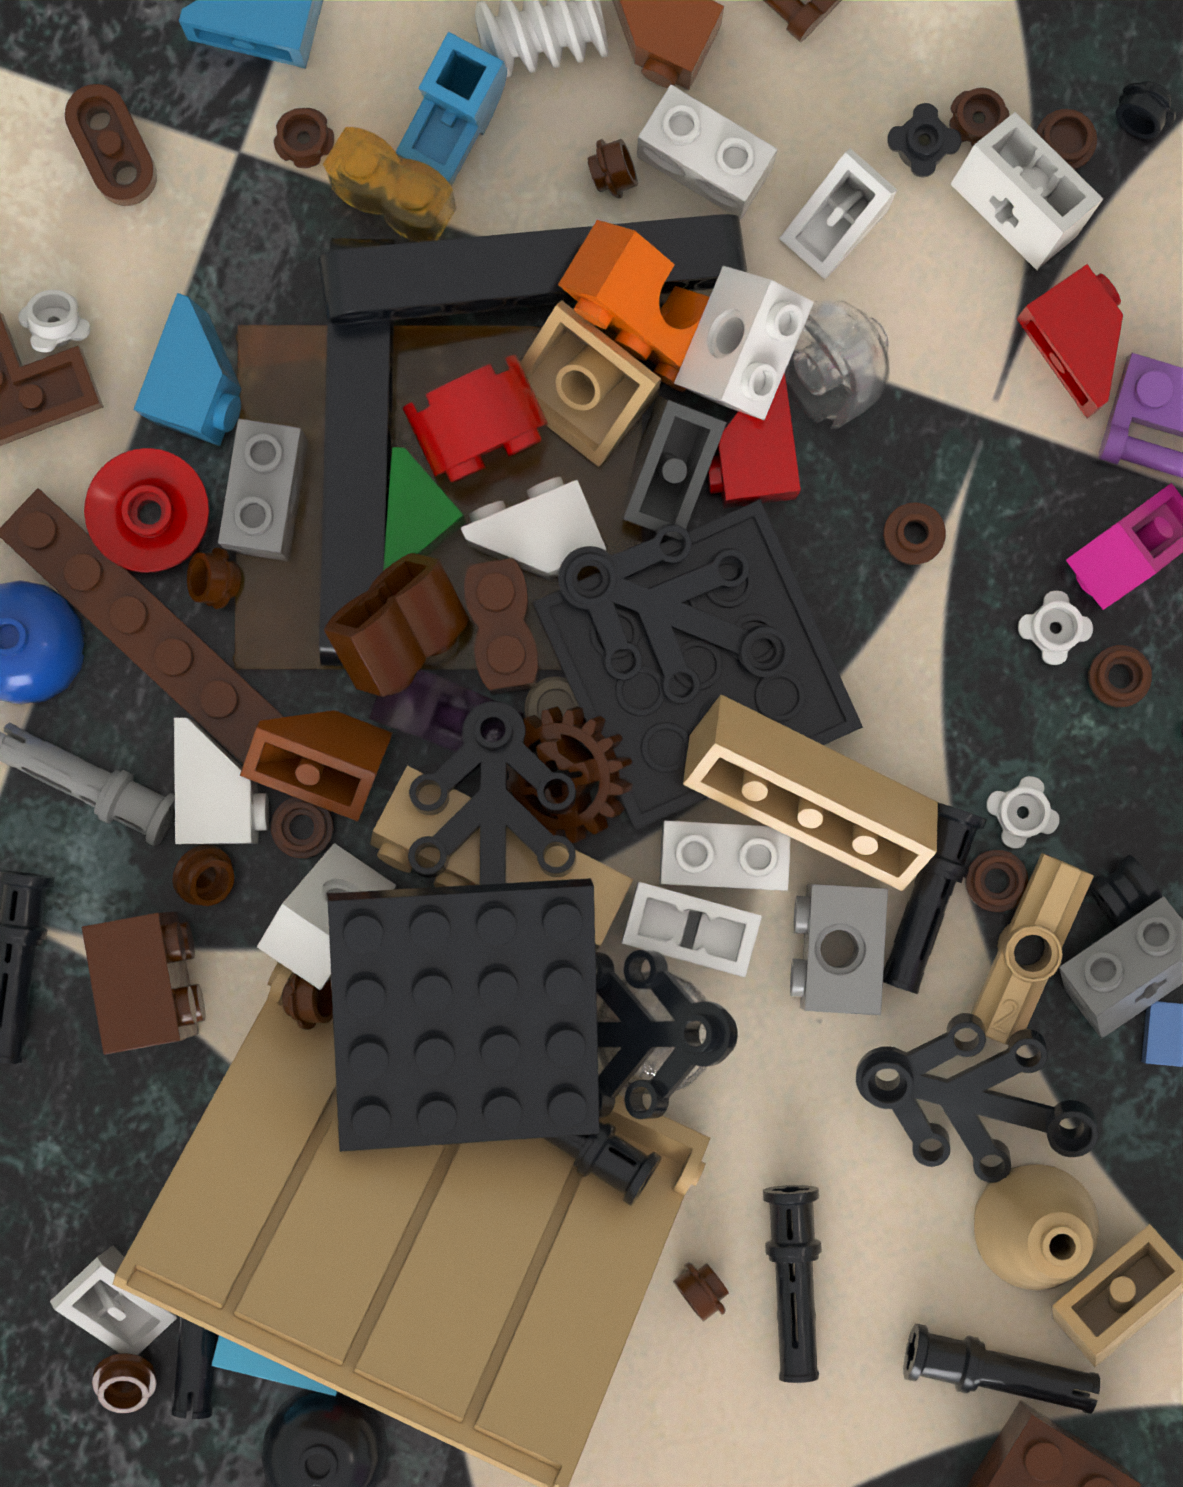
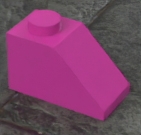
[1066,482,1183,610]

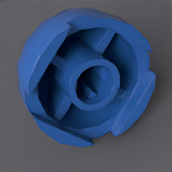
[0,580,85,705]

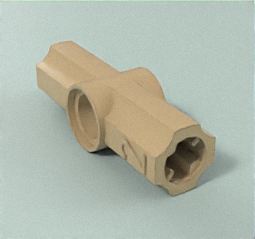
[971,853,1094,1045]

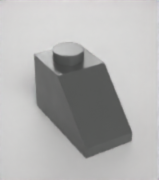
[622,396,727,541]

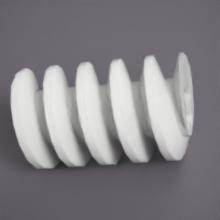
[475,0,609,78]

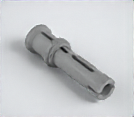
[0,722,175,847]

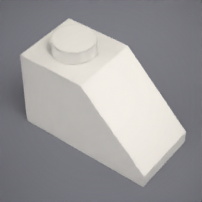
[174,718,269,845]

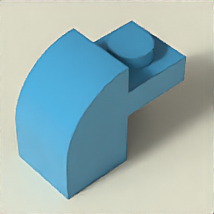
[395,32,507,186]

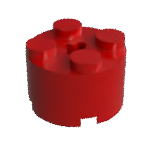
[402,354,548,483]

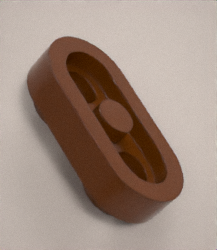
[65,84,157,206]

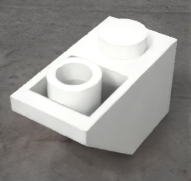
[461,477,606,580]

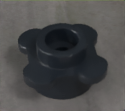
[887,103,962,178]

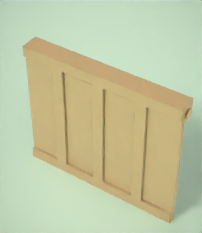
[112,962,711,1487]

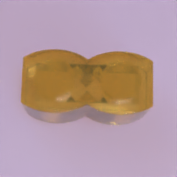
[323,127,457,242]

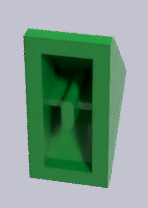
[383,447,466,571]

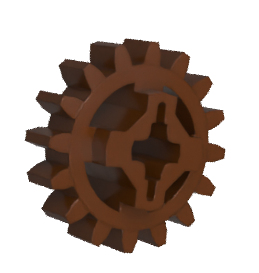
[507,706,633,843]

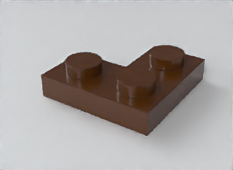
[0,312,104,446]

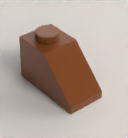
[612,0,724,90]
[240,710,393,821]

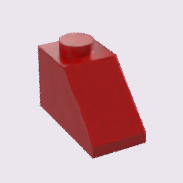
[1017,264,1123,418]
[707,372,801,509]

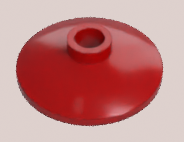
[84,448,210,573]

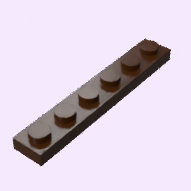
[0,488,285,765]

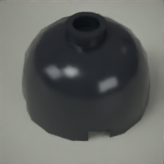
[261,1389,389,1487]

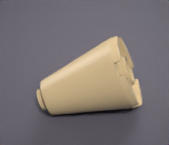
[974,1164,1099,1290]

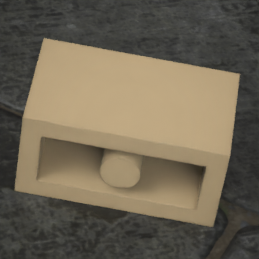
[1052,1224,1183,1367]

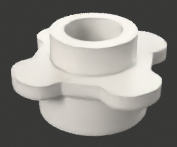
[18,290,90,352]
[1018,591,1093,665]
[986,776,1059,849]

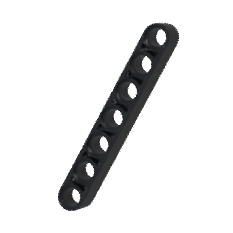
[318,214,748,325]
[319,238,395,666]

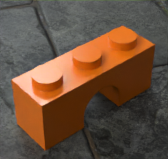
[558,220,710,392]

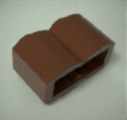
[324,553,469,697]
[464,558,539,695]

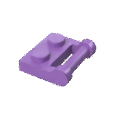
[1098,353,1183,478]

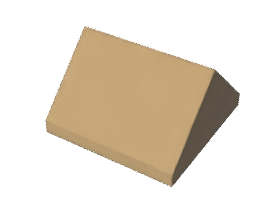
[520,300,661,467]

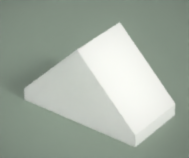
[779,148,897,279]
[50,1245,177,1355]

